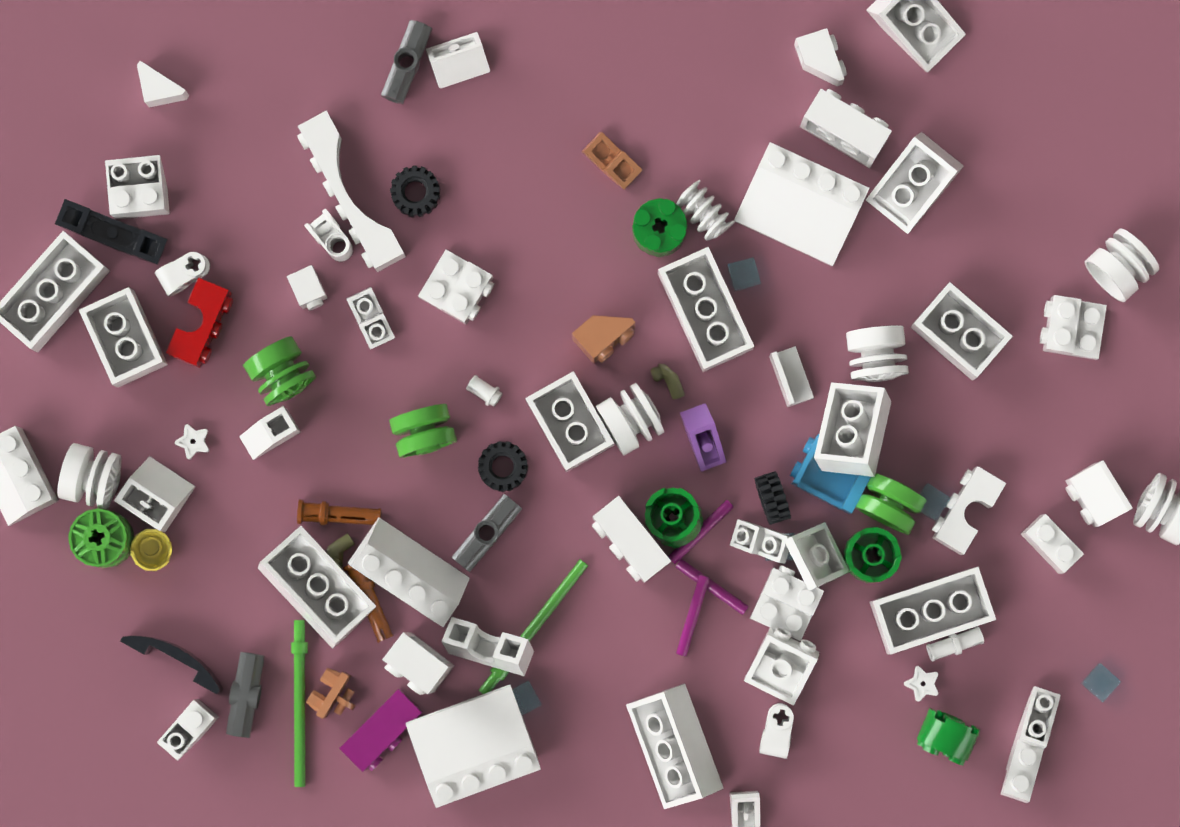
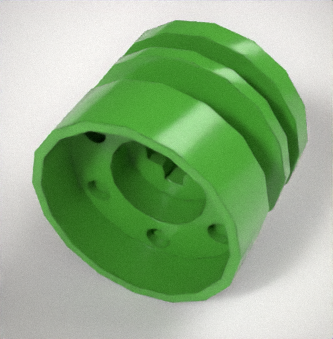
[243,336,316,406]
[68,508,134,568]

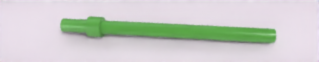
[479,559,588,694]
[291,620,308,787]

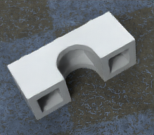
[932,466,1006,555]
[442,617,534,676]

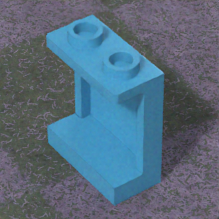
[790,434,871,514]

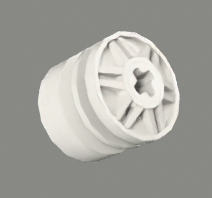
[1084,228,1159,302]
[846,326,909,382]
[595,383,664,456]
[57,443,122,510]
[1133,473,1180,546]

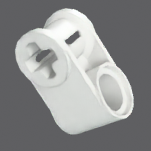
[304,209,353,262]
[155,252,210,297]
[759,703,794,759]

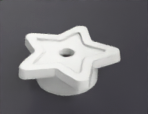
[175,424,209,460]
[904,666,939,702]

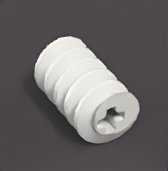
[676,180,735,241]

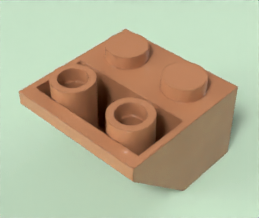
[572,315,636,364]

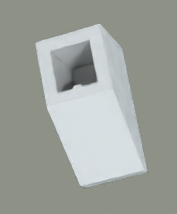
[794,28,847,86]
[239,406,301,460]
[157,699,219,761]

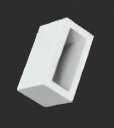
[1021,514,1084,574]

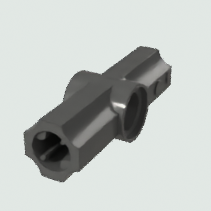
[381,20,432,105]
[452,494,522,572]
[226,652,265,738]

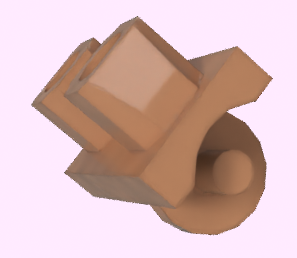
[306,668,356,719]

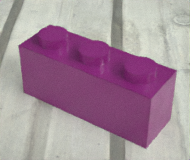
[339,689,423,772]

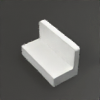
[426,32,490,88]
[769,346,814,408]

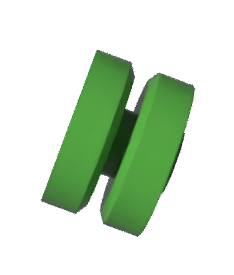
[389,404,457,458]
[855,473,927,535]

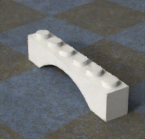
[297,111,406,272]

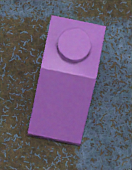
[680,403,726,472]

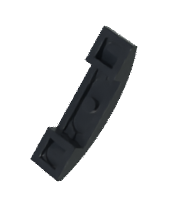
[55,199,168,265]
[120,636,223,694]

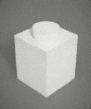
[287,265,327,310]

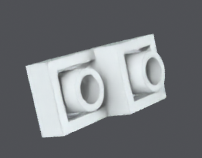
[346,287,395,350]
[730,519,791,564]

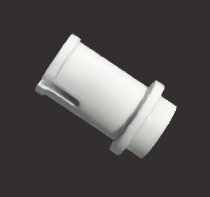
[466,375,503,407]

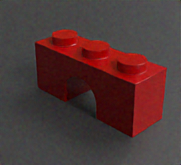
[166,278,233,368]

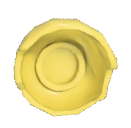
[130,529,172,571]

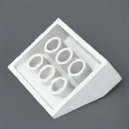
[734,142,869,266]
[406,685,541,808]

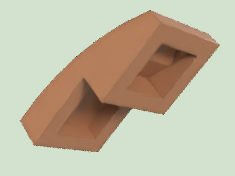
[582,132,642,190]

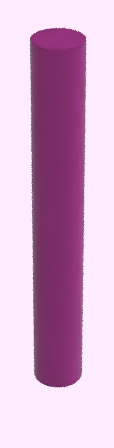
[668,500,734,564]
[675,559,749,615]
[676,574,710,656]

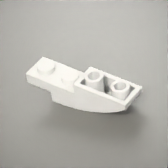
[1001,686,1061,803]

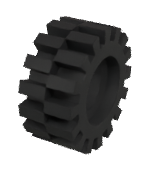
[390,166,440,217]
[478,441,528,492]
[754,471,791,525]

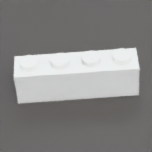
[348,517,470,627]
[258,526,376,649]
[626,684,724,809]

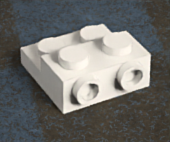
[418,250,495,325]
[1040,295,1107,360]
[784,522,850,591]
[750,565,824,641]
[744,627,820,706]

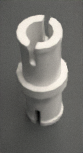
[926,626,984,662]

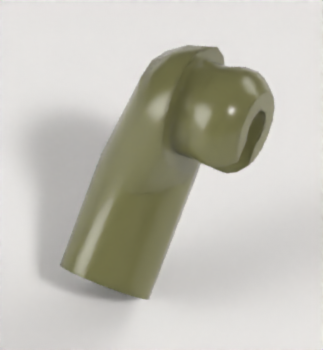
[650,364,685,399]
[326,533,355,569]

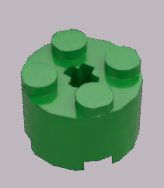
[632,198,687,257]
[645,488,703,548]
[843,527,902,583]
[917,708,980,766]

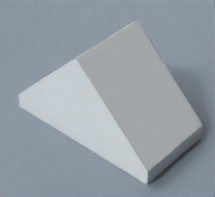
[137,61,189,108]
[730,791,760,827]

